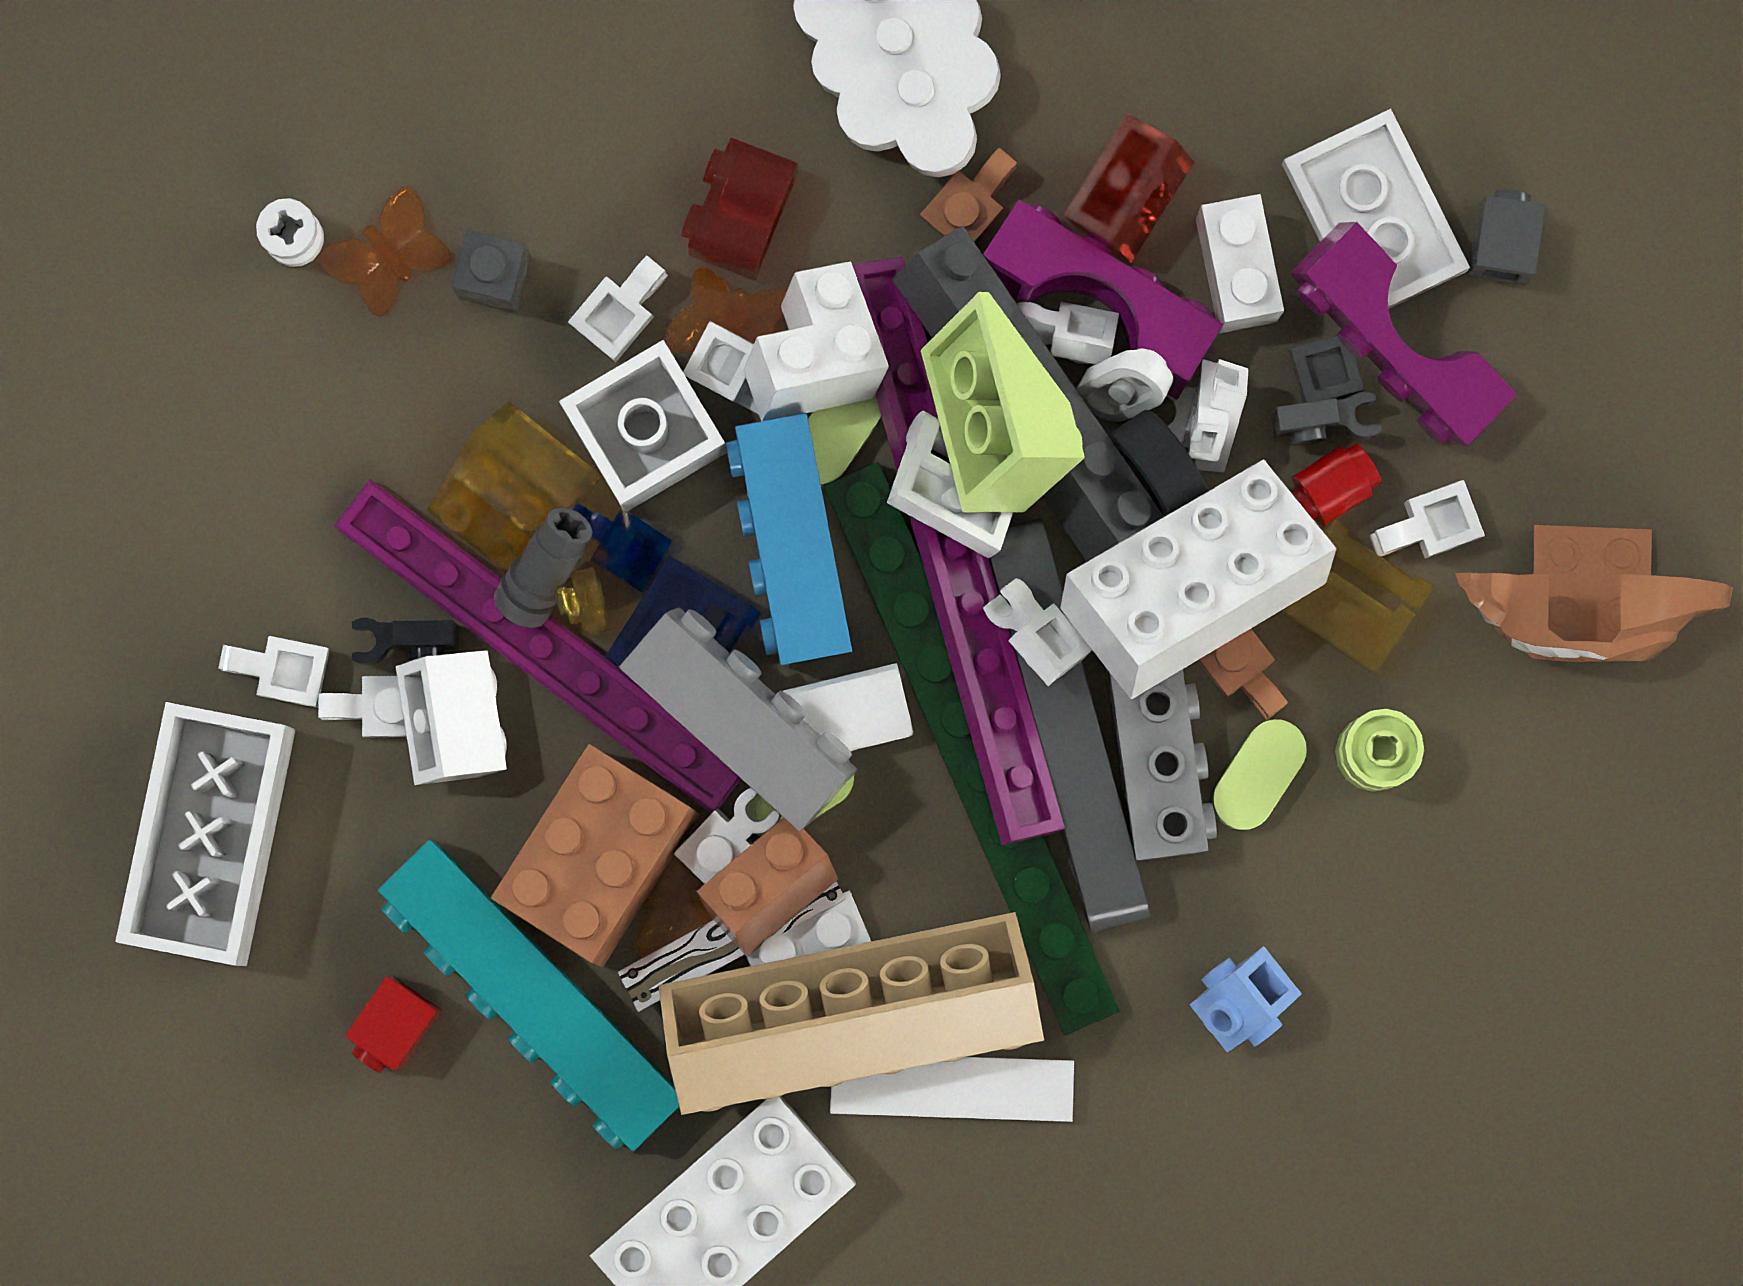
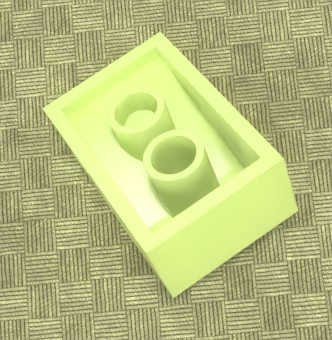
[921,292,1085,512]

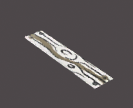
[618,882,846,1012]

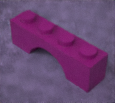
[983,200,1224,400]
[1290,222,1518,446]

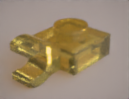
[555,567,611,636]

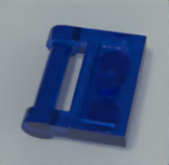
[605,555,761,666]

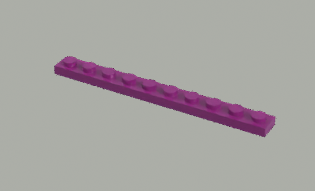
[852,256,1065,846]

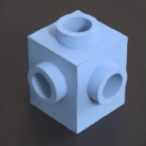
[1189,946,1302,1052]

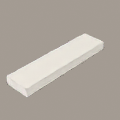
[830,1057,1074,1122]

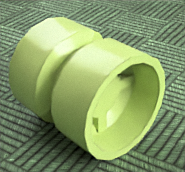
[1335,709,1424,792]

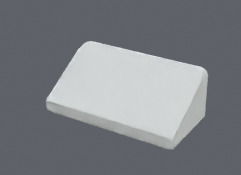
[783,663,913,751]

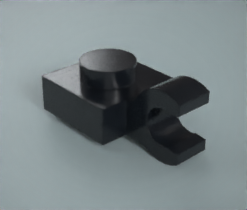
[352,618,459,665]

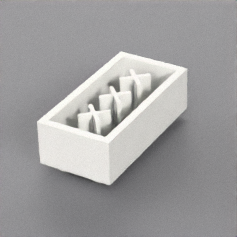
[1060,459,1337,699]
[115,702,296,966]
[590,1096,856,1286]

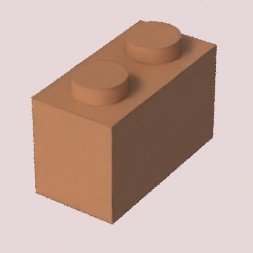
[696,817,838,957]

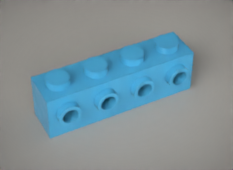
[726,413,852,665]

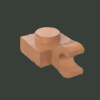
[920,148,1017,244]
[1197,629,1288,721]

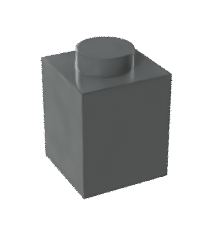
[1467,189,1546,285]
[452,229,531,313]

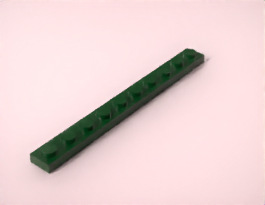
[824,462,1120,1036]

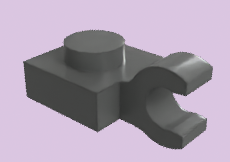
[1271,392,1382,446]

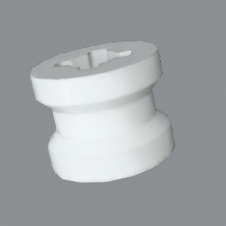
[256,198,324,267]

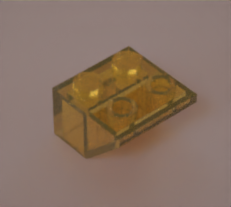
[427,401,602,574]

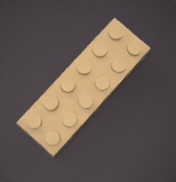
[659,912,1044,1115]

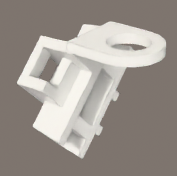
[1130,359,1248,472]

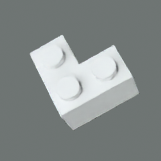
[743,261,889,421]

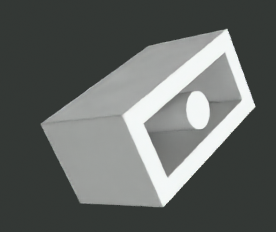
[1196,194,1284,334]
[396,650,507,785]

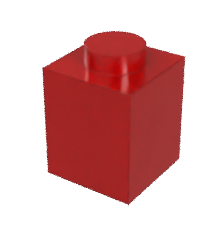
[345,976,443,1074]

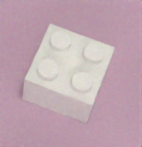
[559,340,727,513]

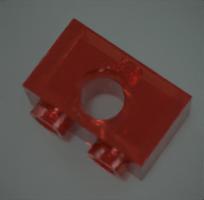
[1064,113,1195,263]

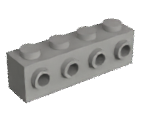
[619,607,858,831]
[1105,667,1217,862]

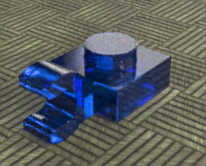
[572,502,672,592]

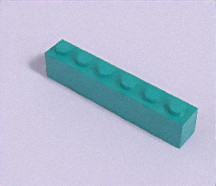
[377,839,679,1152]

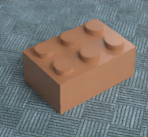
[491,744,700,967]

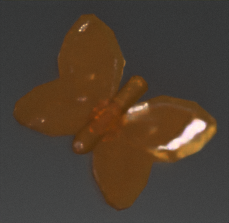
[317,186,451,316]
[664,267,787,354]
[636,855,713,960]

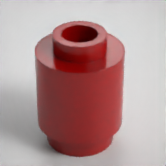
[1290,443,1382,527]

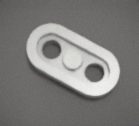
[1077,348,1173,422]

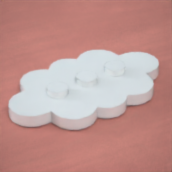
[793,0,1001,178]

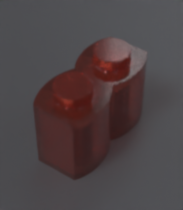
[681,138,798,280]

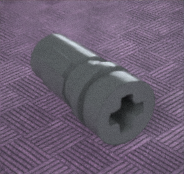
[494,507,592,628]

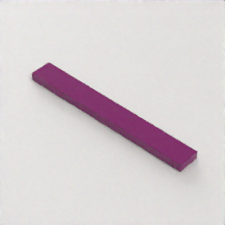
[334,479,742,814]

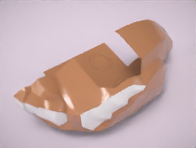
[1455,525,1733,662]

